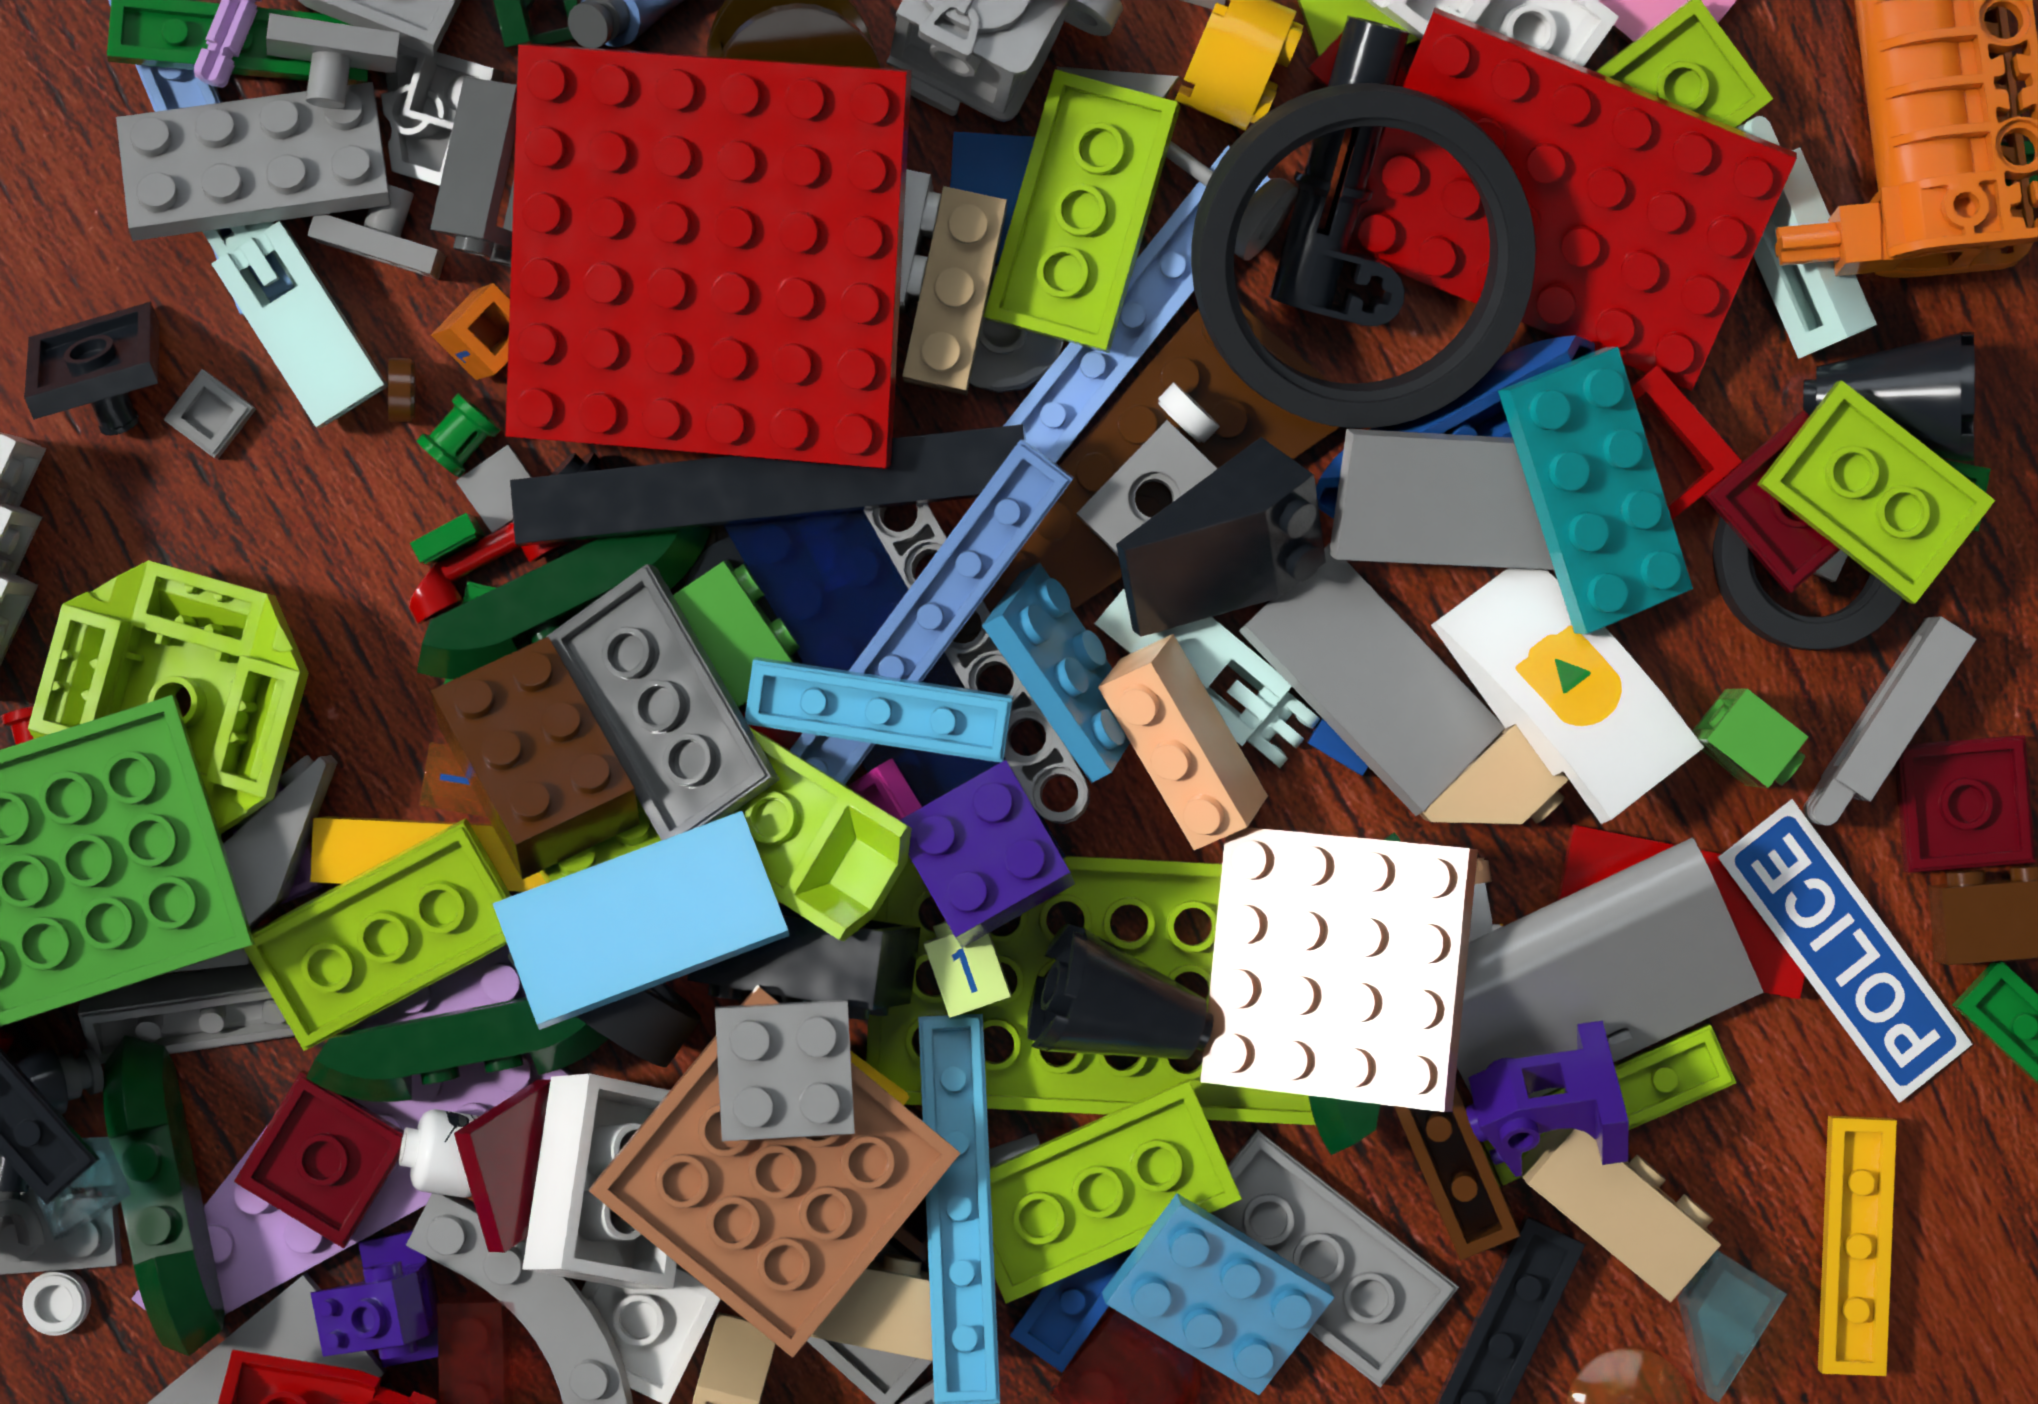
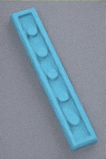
[918,1014,1000,1404]

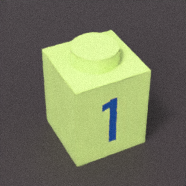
[924,921,1011,1018]

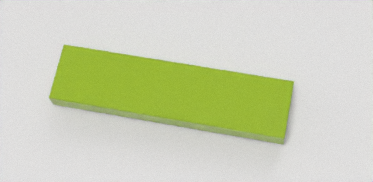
[1483,1023,1736,1185]

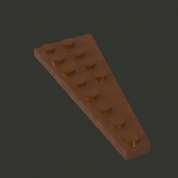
[922,303,1339,688]

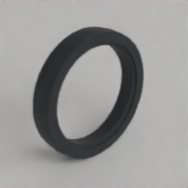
[1191,83,1536,428]

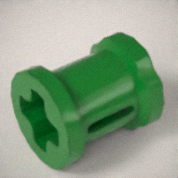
[416,393,501,478]

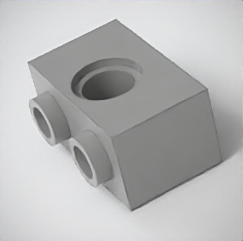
[1076,420,1217,556]

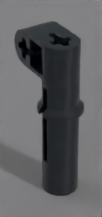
[1269,15,1410,326]

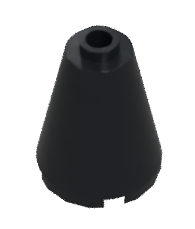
[1803,332,1975,461]
[1027,923,1214,1059]

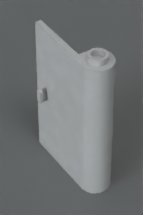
[1457,837,1763,1098]

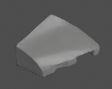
[381,44,505,186]

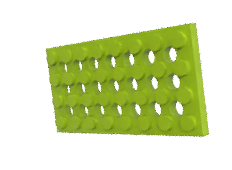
[866,855,1316,1125]

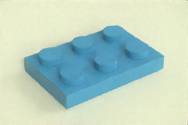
[982,562,1130,783]
[1102,1193,1335,1395]

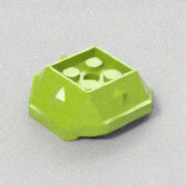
[28,560,309,835]

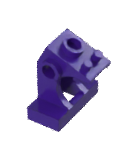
[1466,1020,1629,1177]
[310,1229,449,1368]

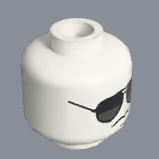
[399,1109,480,1198]

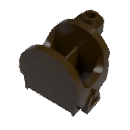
[706,0,881,68]

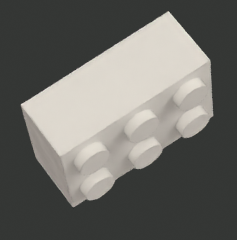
[522,1073,677,1289]

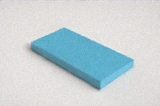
[493,811,789,1030]

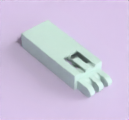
[1736,116,1877,359]
[202,221,388,429]
[1094,589,1321,768]

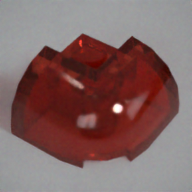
[1050,1308,1202,1404]

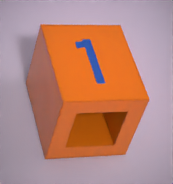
[431,283,510,380]

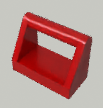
[1630,365,1742,520]

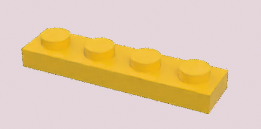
[1818,1116,1897,1376]

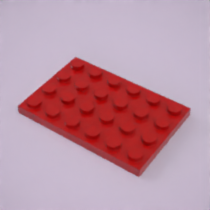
[1348,7,1797,391]

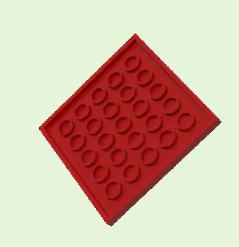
[505,44,912,468]

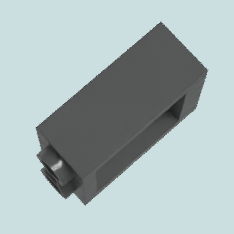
[430,77,517,267]

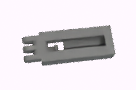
[1802,616,1976,825]

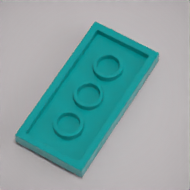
[1498,347,1693,634]

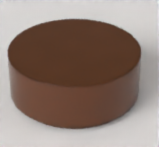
[388,358,415,422]

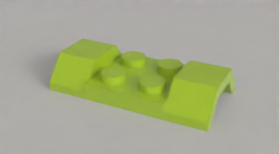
[637,726,912,941]

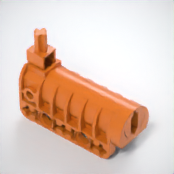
[1775,0,2038,278]

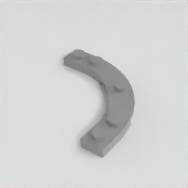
[406,1193,633,1404]

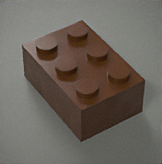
[430,637,640,880]

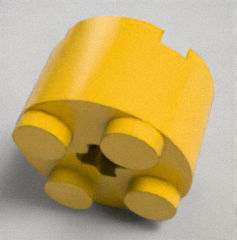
[1175,0,1304,131]

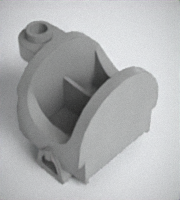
[886,0,1123,122]

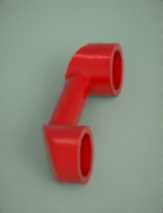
[408,522,572,624]

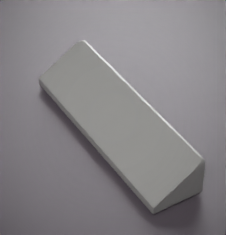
[78,963,295,1064]

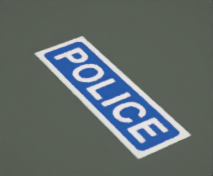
[1718,799,1973,1103]

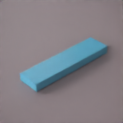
[745,657,1013,763]

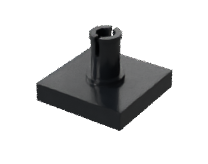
[24,301,160,436]

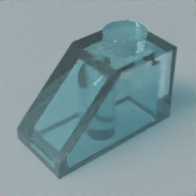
[1678,1249,1787,1403]

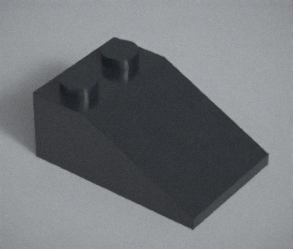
[1116,437,1326,637]

